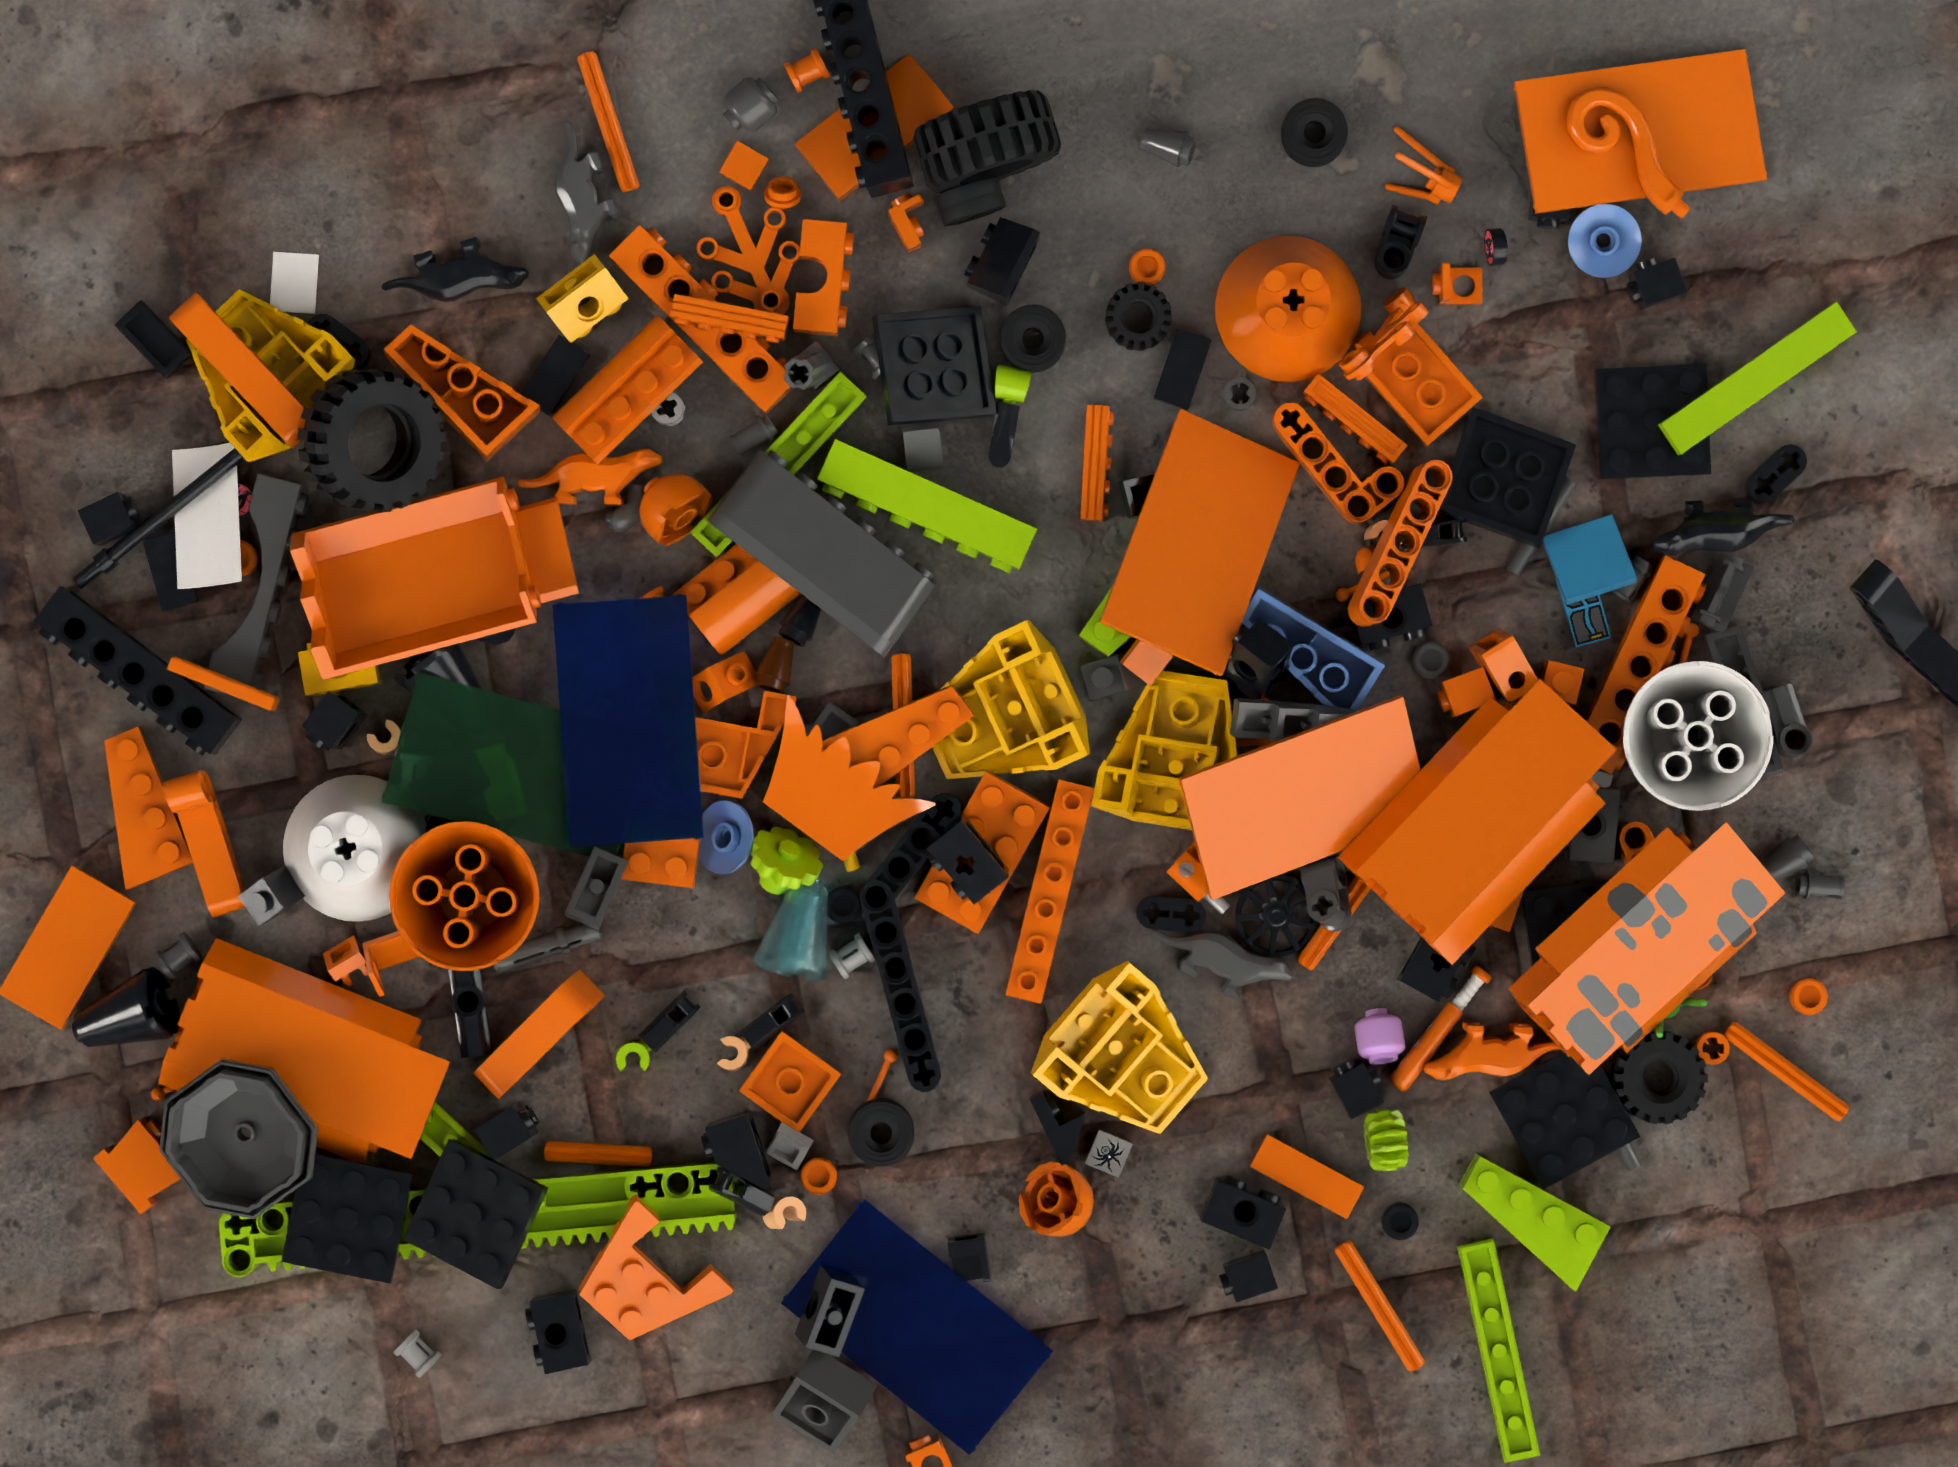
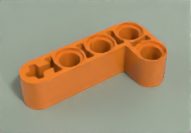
[1272,402,1404,524]
[163,770,246,918]
[473,969,605,1100]

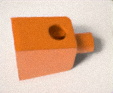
[1468,628,1538,704]

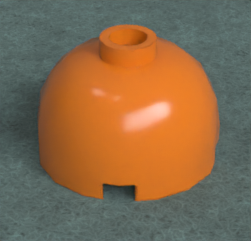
[639,473,713,546]
[1019,1161,1094,1238]

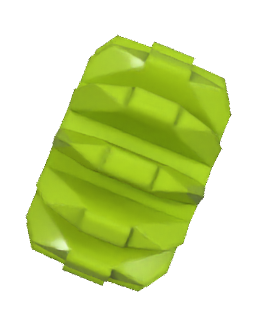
[1363,1109,1409,1171]

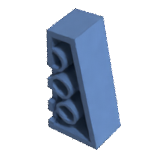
[1242,586,1385,710]

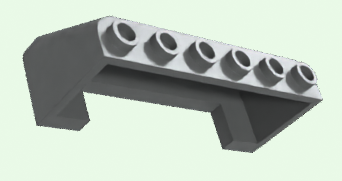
[706,449,936,657]

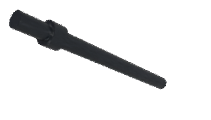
[73,448,244,589]

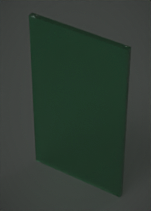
[382,672,650,857]

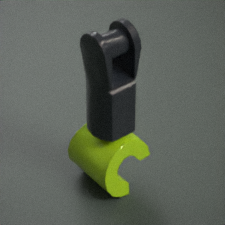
[989,364,1032,468]
[615,990,701,1072]

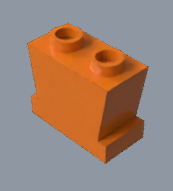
[93,1117,181,1214]

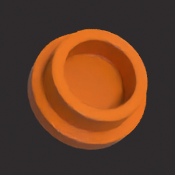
[764,176,801,210]

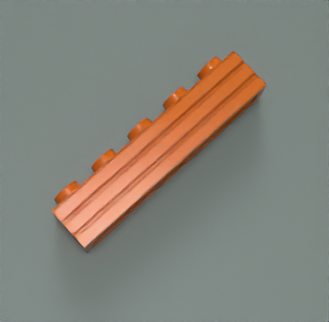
[670,294,789,343]
[1303,373,1408,465]
[1080,405,1114,522]

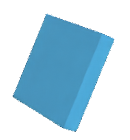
[1542,514,1637,605]

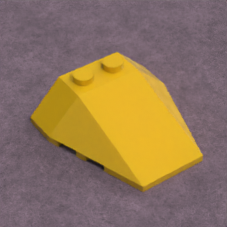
[186,289,356,462]
[932,619,1090,779]
[1091,670,1238,830]
[1031,961,1208,1134]

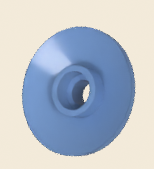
[1568,204,1642,278]
[699,800,754,874]

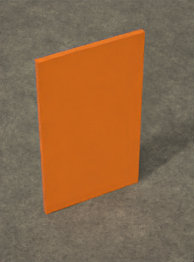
[1513,49,1767,214]
[1099,409,1300,676]
[1179,695,1420,900]

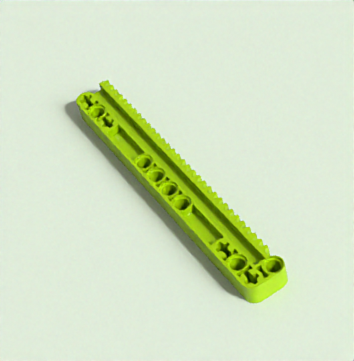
[219,1161,737,1277]

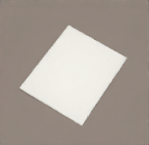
[270,252,319,314]

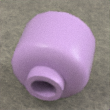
[1354,1008,1405,1064]

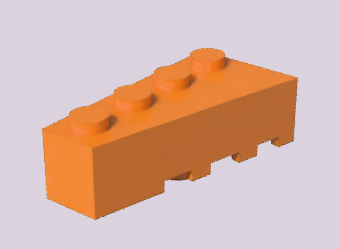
[384,324,540,463]

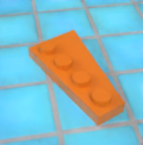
[822,685,974,789]
[104,726,193,890]

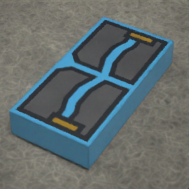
[1555,577,1611,648]

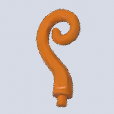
[1566,87,1691,219]

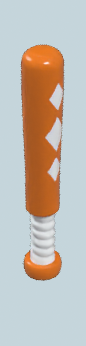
[1389,965,1492,1091]

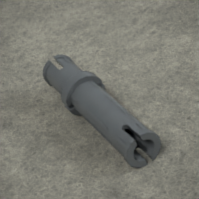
[494,923,603,974]

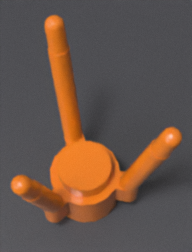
[1385,126,1463,205]

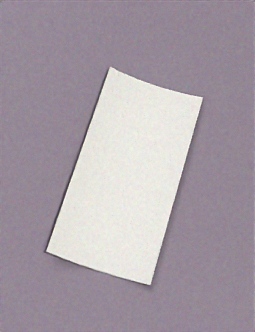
[172,443,242,589]

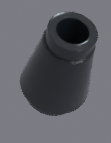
[778,595,821,647]

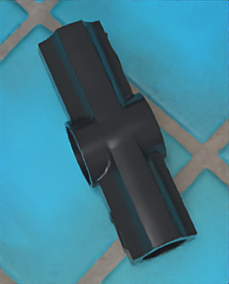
[448,969,493,1058]

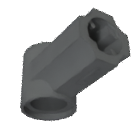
[784,341,841,390]
[1762,683,1813,758]

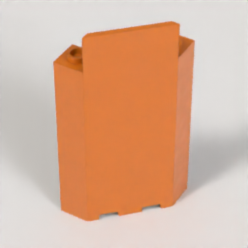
[290,476,579,680]
[1337,679,1617,965]
[158,938,450,1163]

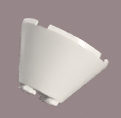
[1623,661,1774,811]
[283,775,426,922]

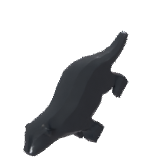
[381,237,529,302]
[1652,498,1794,560]

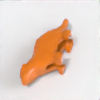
[517,448,663,506]
[1423,1021,1561,1081]

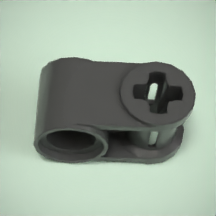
[1301,856,1351,932]

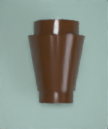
[755,636,795,694]

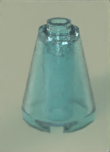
[753,879,828,982]

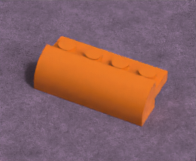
[552,315,703,465]
[673,544,801,656]

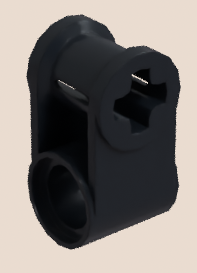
[1375,204,1427,280]

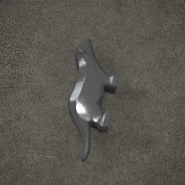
[555,121,619,265]
[1151,930,1294,1000]

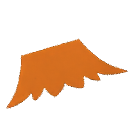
[762,695,936,861]

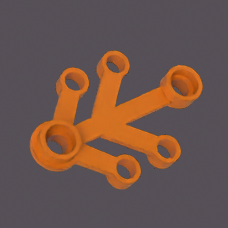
[696,186,800,315]
[1338,287,1429,381]

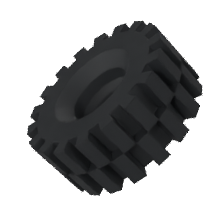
[1611,1030,1708,1124]

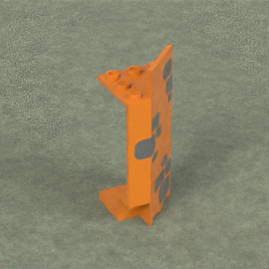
[1508,822,1786,1075]

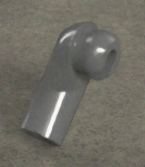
[604,484,645,532]

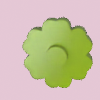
[750,827,823,895]

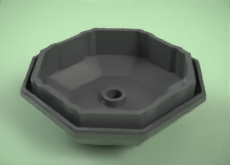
[159,1058,318,1219]

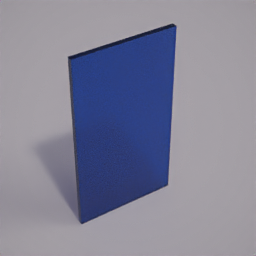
[553,594,704,848]
[781,1199,1053,1455]

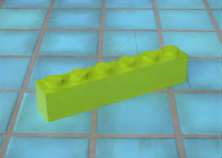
[817,439,1037,574]

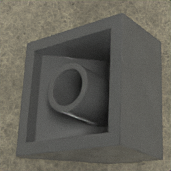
[771,1350,877,1454]

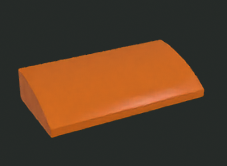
[794,54,954,202]

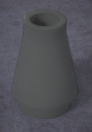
[1140,128,1197,167]
[1762,834,1815,881]

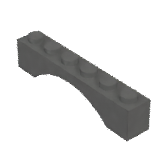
[203,474,309,695]

